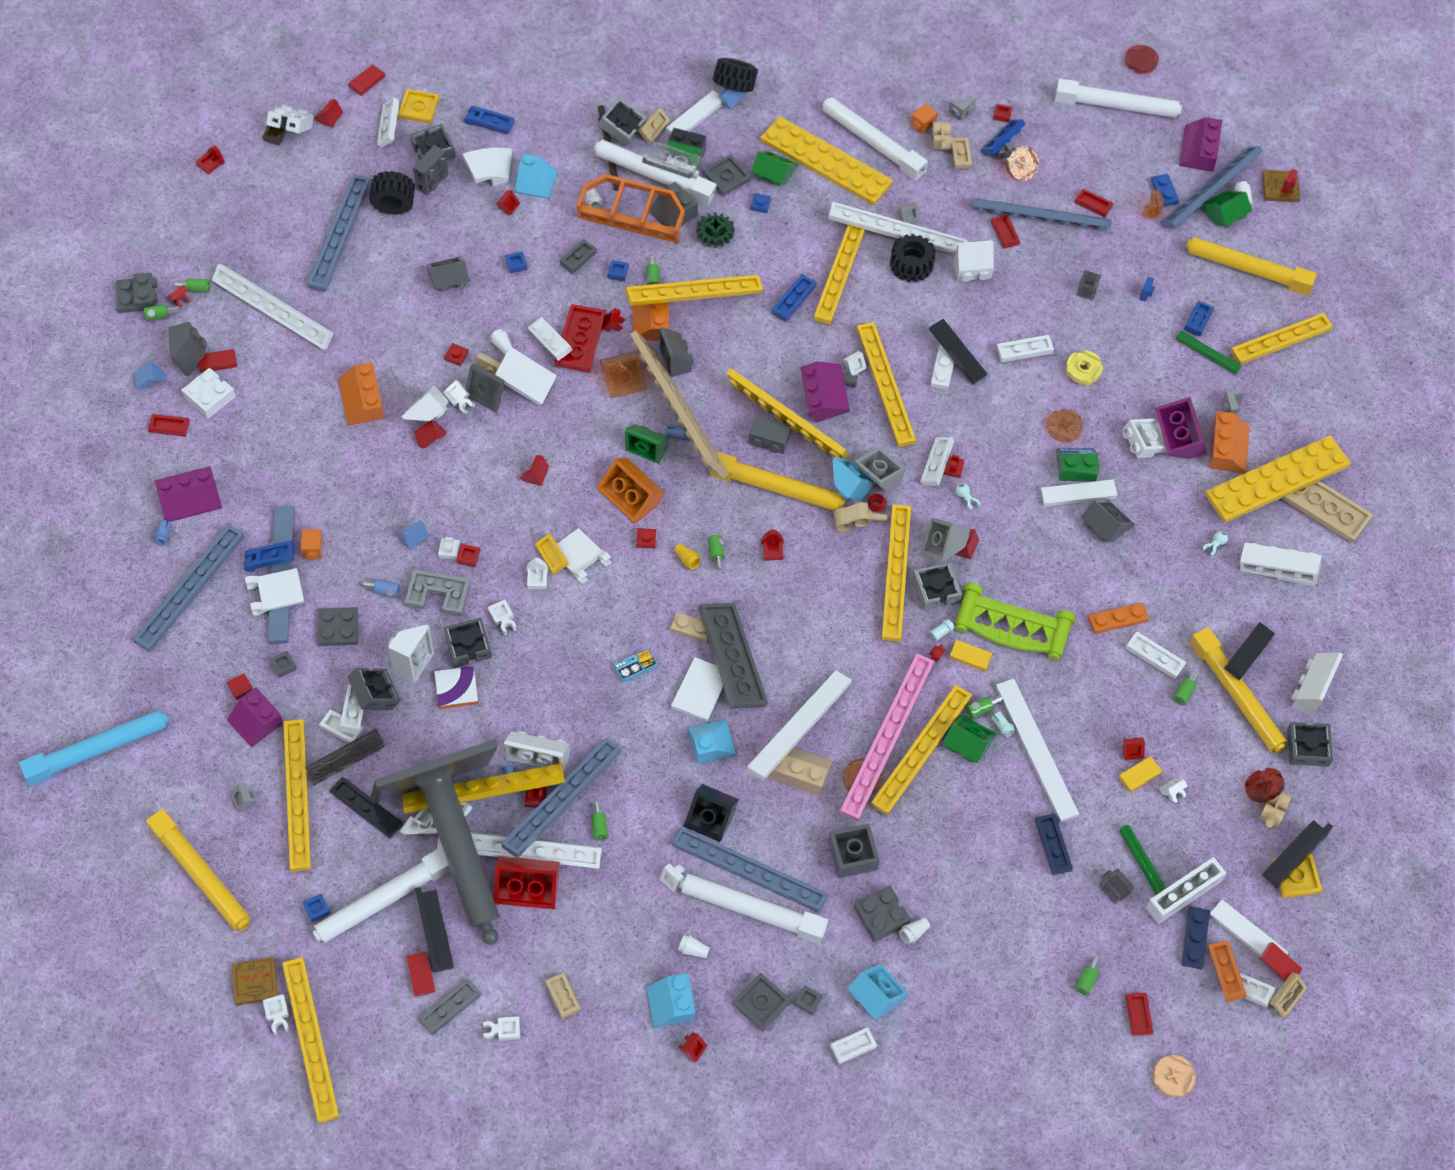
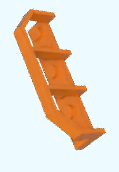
[576,174,685,244]

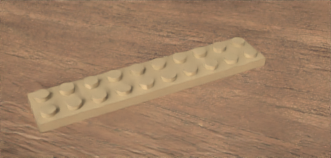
[630,330,729,478]

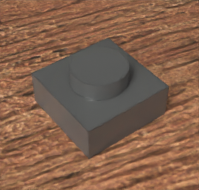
[270,651,297,678]
[794,985,823,1015]

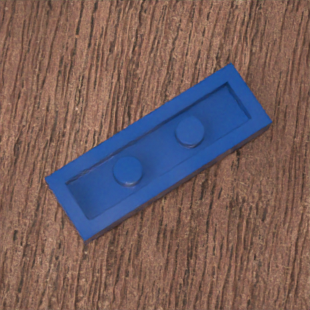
[981,119,1026,156]
[772,274,817,322]

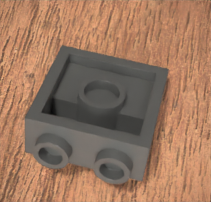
[116,272,158,313]

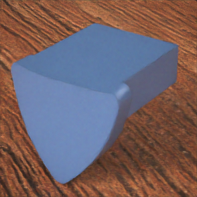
[718,88,744,109]
[134,361,167,390]
[396,520,429,550]

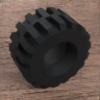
[712,58,758,92]
[369,171,415,215]
[890,234,936,282]

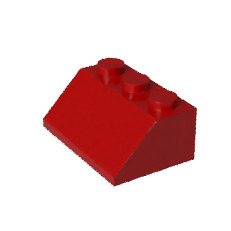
[494,856,560,909]

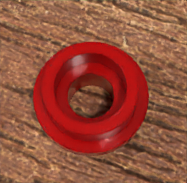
[868,493,886,512]
[929,644,946,662]

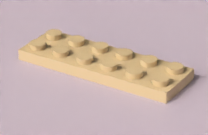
[1273,455,1374,543]

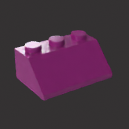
[1179,117,1223,172]
[800,361,850,423]
[1155,397,1207,459]
[154,466,222,523]

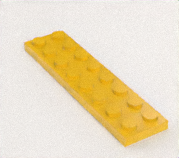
[760,116,893,206]
[726,368,851,460]
[1205,435,1351,523]

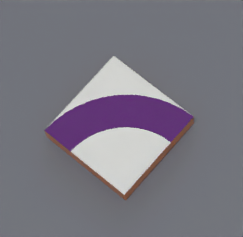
[435,666,478,709]

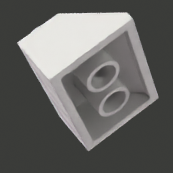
[388,625,434,684]
[1291,653,1343,717]
[504,731,570,773]

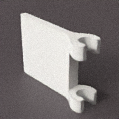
[558,528,612,585]
[245,568,305,616]

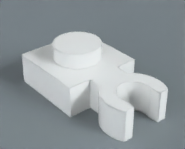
[443,380,475,414]
[488,600,516,635]
[263,994,289,1035]
[483,1016,520,1041]

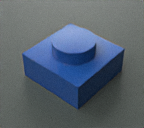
[750,193,771,213]
[505,251,527,273]
[608,260,629,281]
[1139,277,1155,302]
[302,893,331,922]

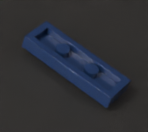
[1035,813,1073,876]
[1181,906,1210,970]

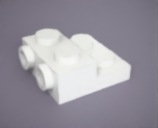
[1123,418,1167,458]

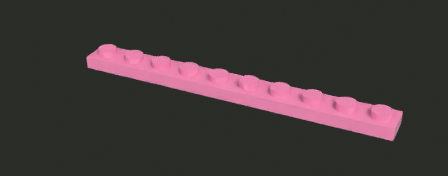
[839,653,934,822]

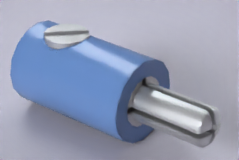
[362,579,400,598]

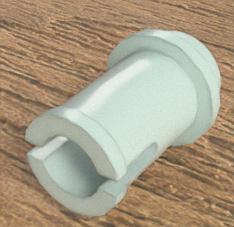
[929,619,955,642]
[991,712,1015,737]

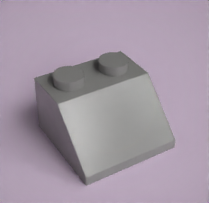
[853,447,906,492]
[921,517,970,561]

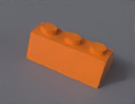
[633,284,669,341]
[338,362,385,426]
[1209,411,1249,474]
[597,458,665,523]

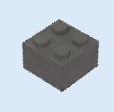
[828,824,880,878]

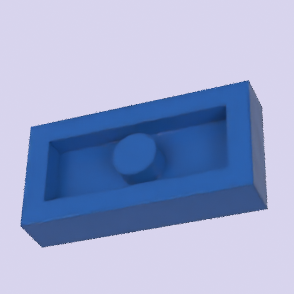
[1151,174,1179,207]

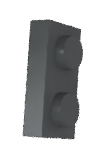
[560,239,597,274]

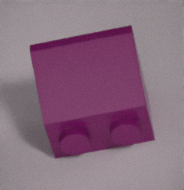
[227,687,283,748]

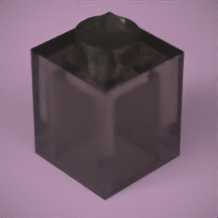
[1076,270,1101,301]
[1099,868,1134,905]

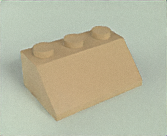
[767,748,833,796]

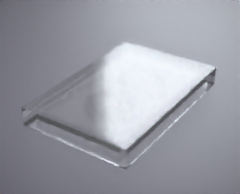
[642,141,703,179]

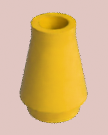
[674,543,701,570]

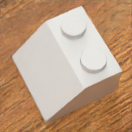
[954,240,994,282]
[401,385,449,421]

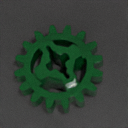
[696,212,735,248]

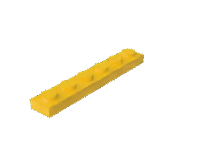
[1230,313,1333,365]

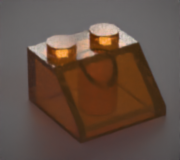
[599,351,646,398]

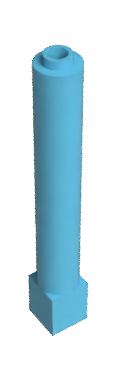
[19,710,169,786]

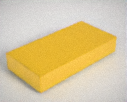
[535,533,570,575]
[949,640,993,672]
[1118,756,1163,793]

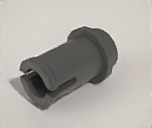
[843,373,858,387]

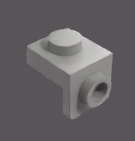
[948,96,976,121]
[1222,390,1245,415]

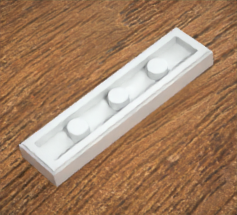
[666,90,724,135]
[1040,479,1118,507]
[1210,900,1288,957]

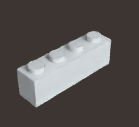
[1240,543,1322,584]
[1146,857,1226,924]

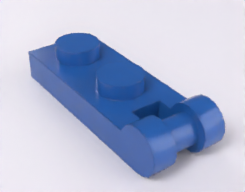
[464,106,515,134]
[244,540,295,572]

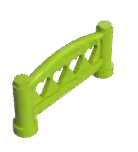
[954,582,1076,661]

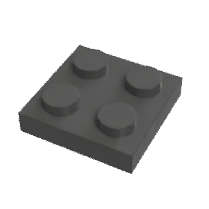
[703,154,751,196]
[466,363,505,412]
[318,607,358,646]
[732,972,791,1032]

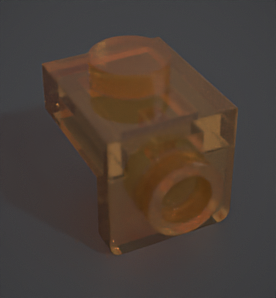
[1143,190,1164,218]

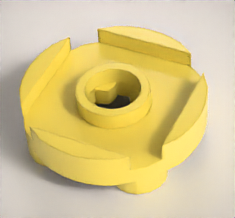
[1066,351,1103,386]

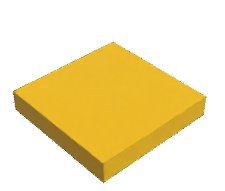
[397,89,440,124]
[1272,853,1323,899]

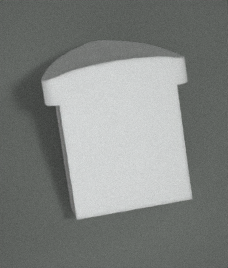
[526,558,549,589]

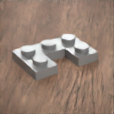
[404,569,471,616]

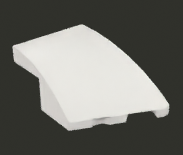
[463,148,512,186]
[400,802,473,835]

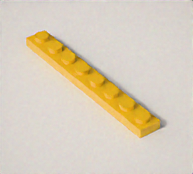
[814,209,868,325]
[625,275,763,306]
[857,322,916,448]
[881,504,911,642]
[870,685,972,816]
[283,719,312,872]
[402,763,565,813]
[282,957,340,1124]

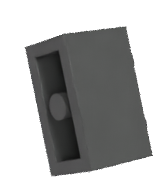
[749,416,791,454]

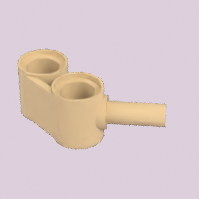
[932,122,951,150]
[834,502,888,532]
[1259,787,1292,828]

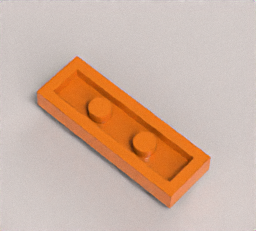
[1088,602,1149,634]
[1208,940,1247,1003]

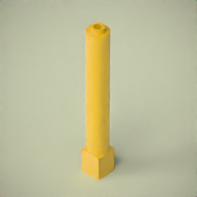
[1185,237,1317,296]
[710,451,846,511]
[1189,627,1287,753]
[145,808,251,931]

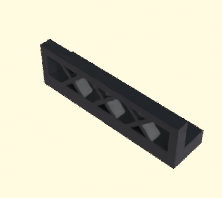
[1262,820,1333,889]
[415,887,454,973]

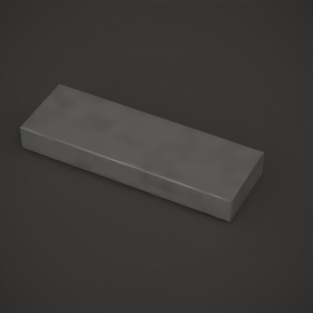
[418,978,482,1036]

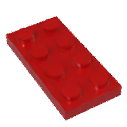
[554,304,606,373]

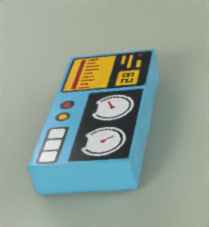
[614,648,657,683]

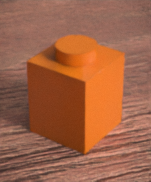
[910,103,938,134]
[301,529,323,560]

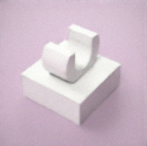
[843,351,866,375]
[438,537,461,560]
[1159,778,1187,803]
[659,864,685,892]

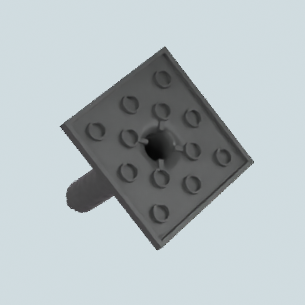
[370,739,500,945]

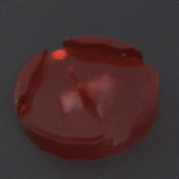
[1125,45,1159,74]
[1245,768,1285,803]

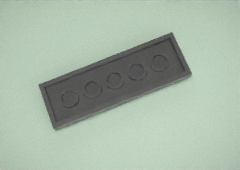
[698,603,768,709]

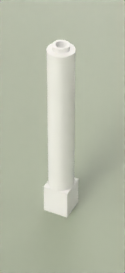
[1055,78,1182,118]
[822,97,928,181]
[594,139,717,206]
[312,847,451,944]
[679,873,829,945]

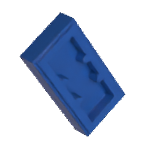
[1184,300,1215,337]

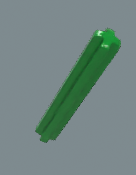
[1176,331,1241,374]
[1119,825,1166,895]

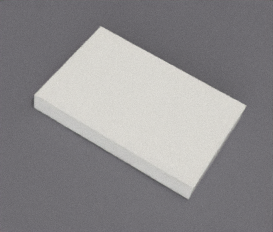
[495,347,557,406]
[671,657,724,723]

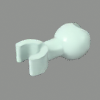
[955,483,980,511]
[1202,531,1228,558]

